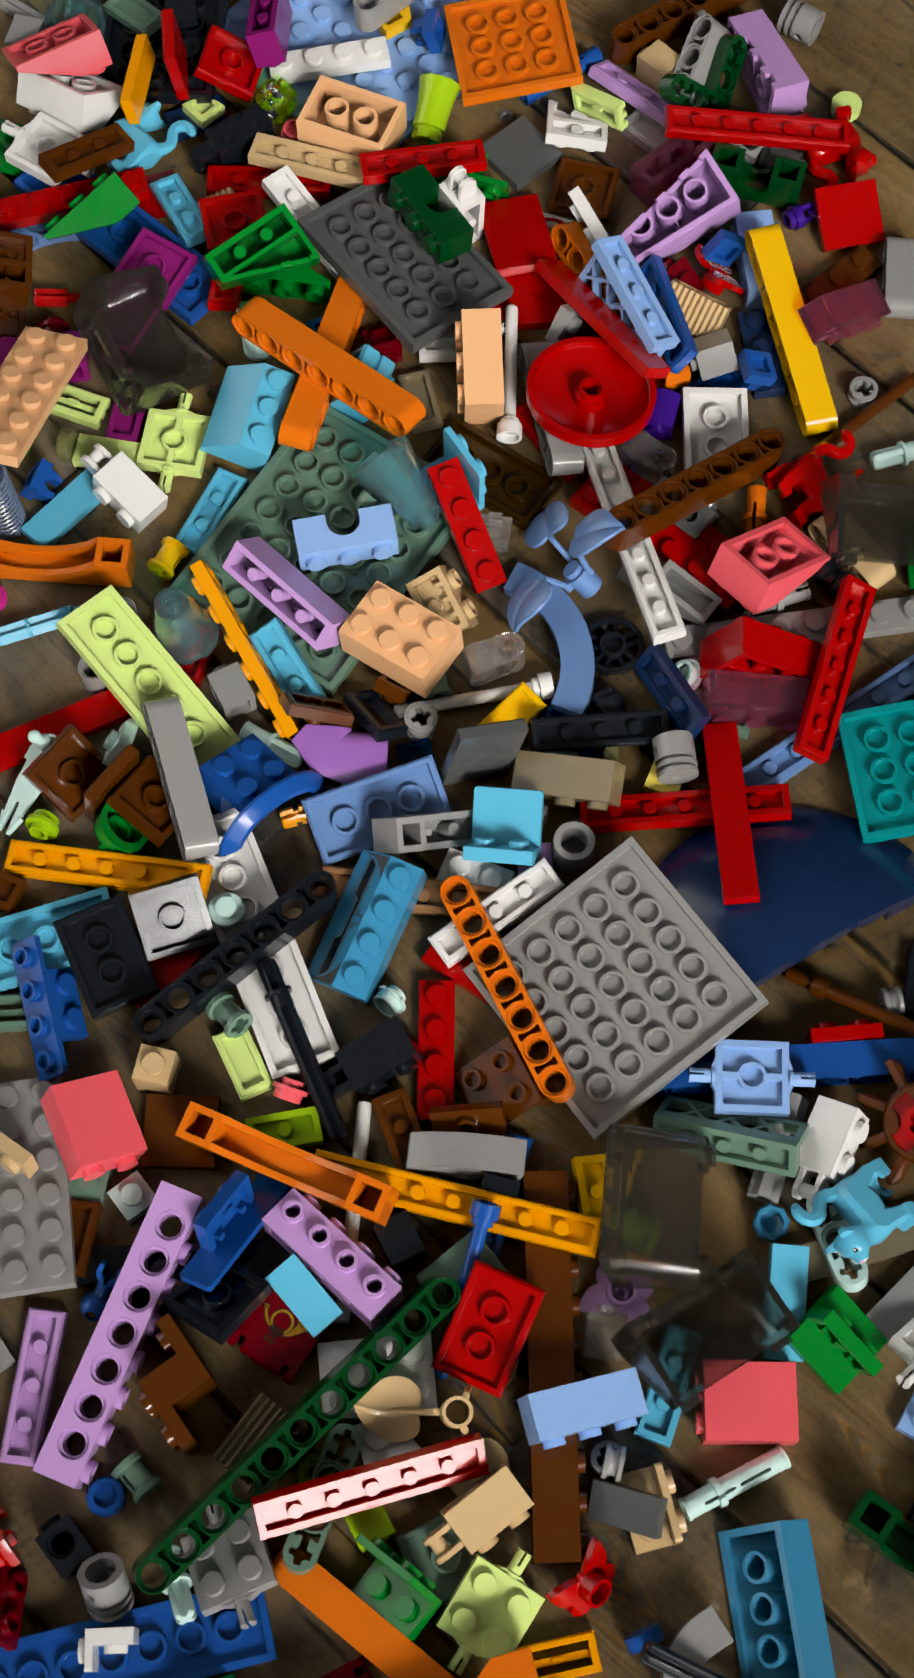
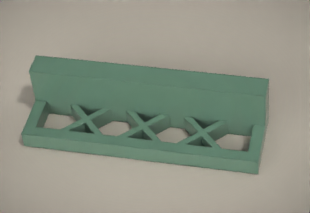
[652,1094,809,1178]

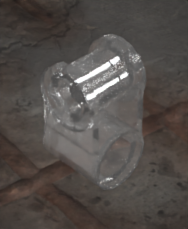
[616,430,677,486]
[459,632,526,686]

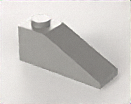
[371,809,473,854]

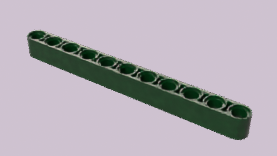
[131,1276,461,1595]

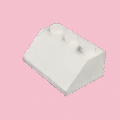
[16,73,123,135]

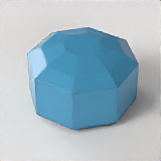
[751,1204,790,1243]

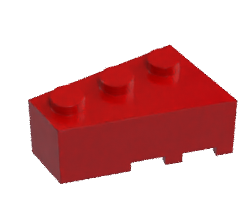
[700,616,822,692]

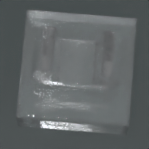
[481,511,513,553]

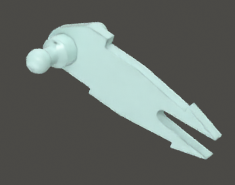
[0,730,57,836]

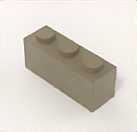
[511,750,626,812]

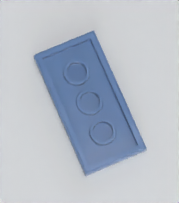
[301,754,452,865]

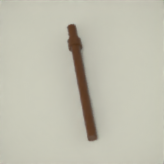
[776,373,914,489]
[784,967,914,1037]

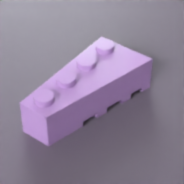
[727,9,810,116]
[621,148,741,267]

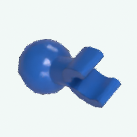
[80,1260,122,1321]

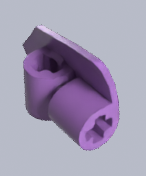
[291,724,388,785]

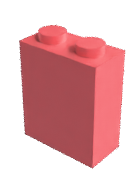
[40,1070,148,1181]
[693,1361,799,1446]

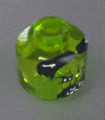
[253,77,298,125]

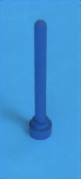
[434,1198,502,1380]

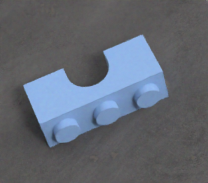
[292,503,399,571]

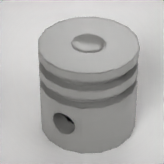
[776,0,826,46]
[652,730,699,785]
[552,821,595,875]
[77,1552,134,1623]

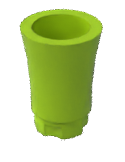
[411,73,461,146]

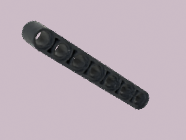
[133,870,338,1046]

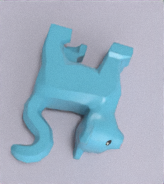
[90,101,197,174]
[790,1157,914,1264]

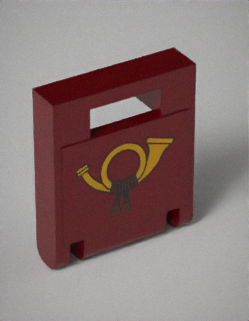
[227,1265,340,1385]

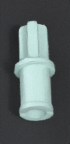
[869,440,914,471]
[239,721,304,768]
[159,1545,197,1625]

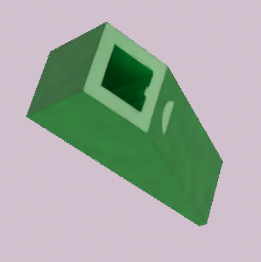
[44,172,140,241]
[243,268,332,303]

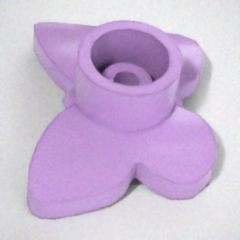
[580,1263,655,1333]

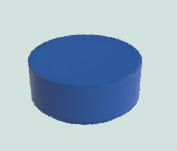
[86,1476,127,1517]
[623,1622,665,1655]

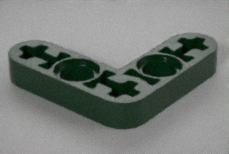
[659,34,747,110]

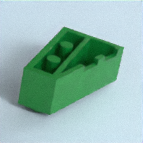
[203,203,321,291]

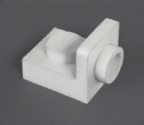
[78,1627,139,1672]

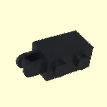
[190,102,274,174]
[323,1015,425,1100]

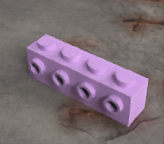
[222,536,350,651]
[261,1187,404,1330]

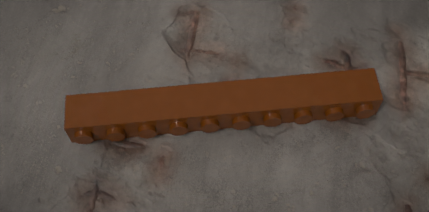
[522,1170,588,1565]

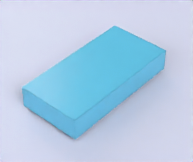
[265,1253,344,1338]

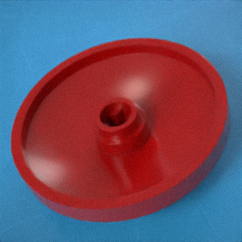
[526,336,657,448]

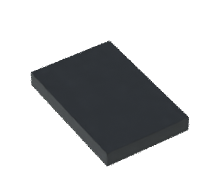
[53,894,160,1021]

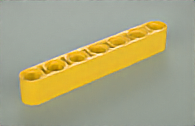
[745,223,838,437]

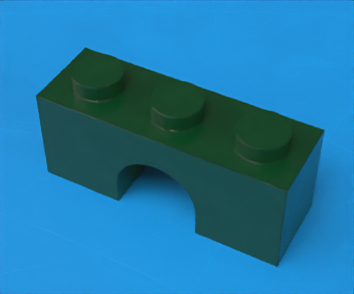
[712,142,807,209]
[388,164,474,265]
[841,1489,914,1579]

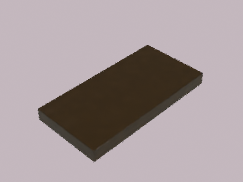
[422,417,563,531]

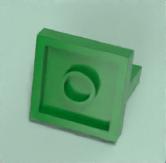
[782,1284,888,1395]

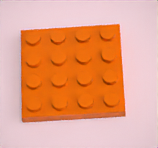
[443,0,583,107]

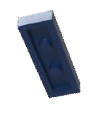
[736,309,787,400]
[634,643,712,740]

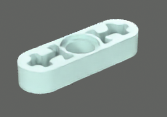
[806,1199,868,1293]

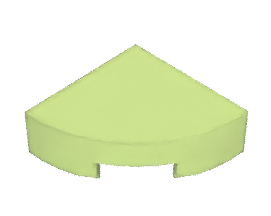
[182,99,226,129]

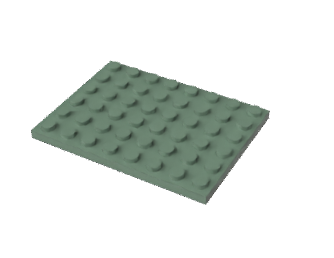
[166,407,451,696]

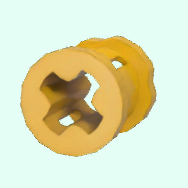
[147,536,189,581]

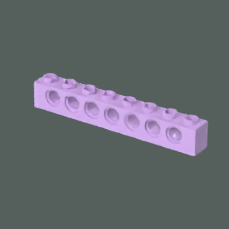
[32,1180,207,1489]

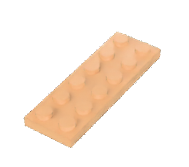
[0,326,88,468]

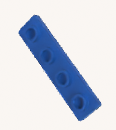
[11,935,88,1081]
[180,1170,293,1292]

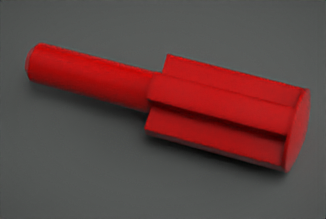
[33,287,99,307]

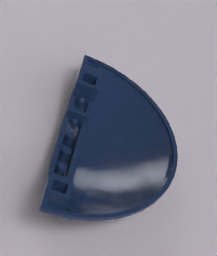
[658,807,914,987]

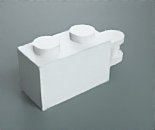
[437,165,486,243]
[80,443,168,533]
[792,1095,869,1205]

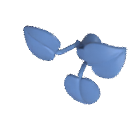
[507,501,626,634]

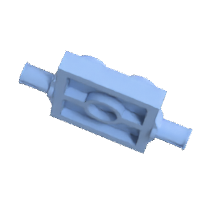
[688,1039,816,1117]

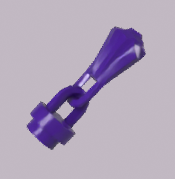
[782,202,816,231]

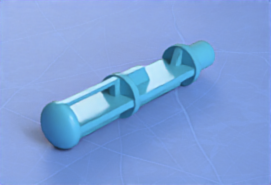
[0,604,82,646]

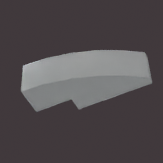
[616,557,722,626]
[405,1131,527,1182]

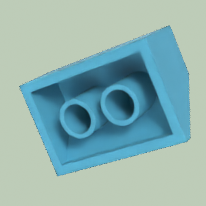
[200,363,295,473]

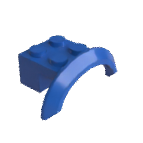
[199,733,325,856]

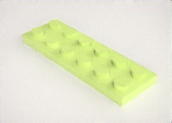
[56,585,241,766]

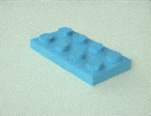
[0,886,110,993]

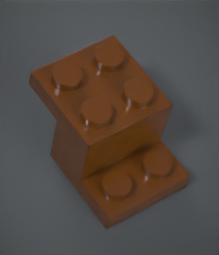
[0,231,33,338]
[137,1313,219,1456]

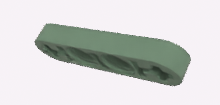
[282,1423,362,1575]

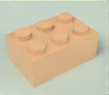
[296,75,407,156]
[455,308,505,424]
[338,580,464,699]

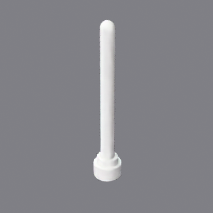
[496,304,522,444]
[392,672,555,718]

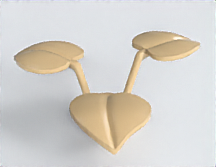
[354,1360,518,1496]

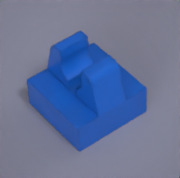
[410,8,446,54]
[737,348,778,391]
[19,458,63,502]

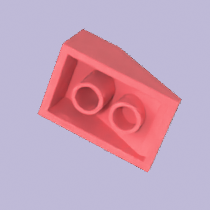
[1,12,113,76]
[707,517,831,615]

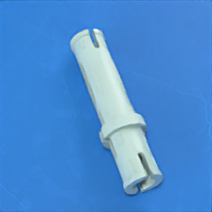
[678,1444,791,1522]

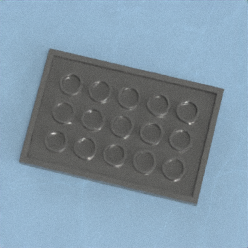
[297,183,513,354]

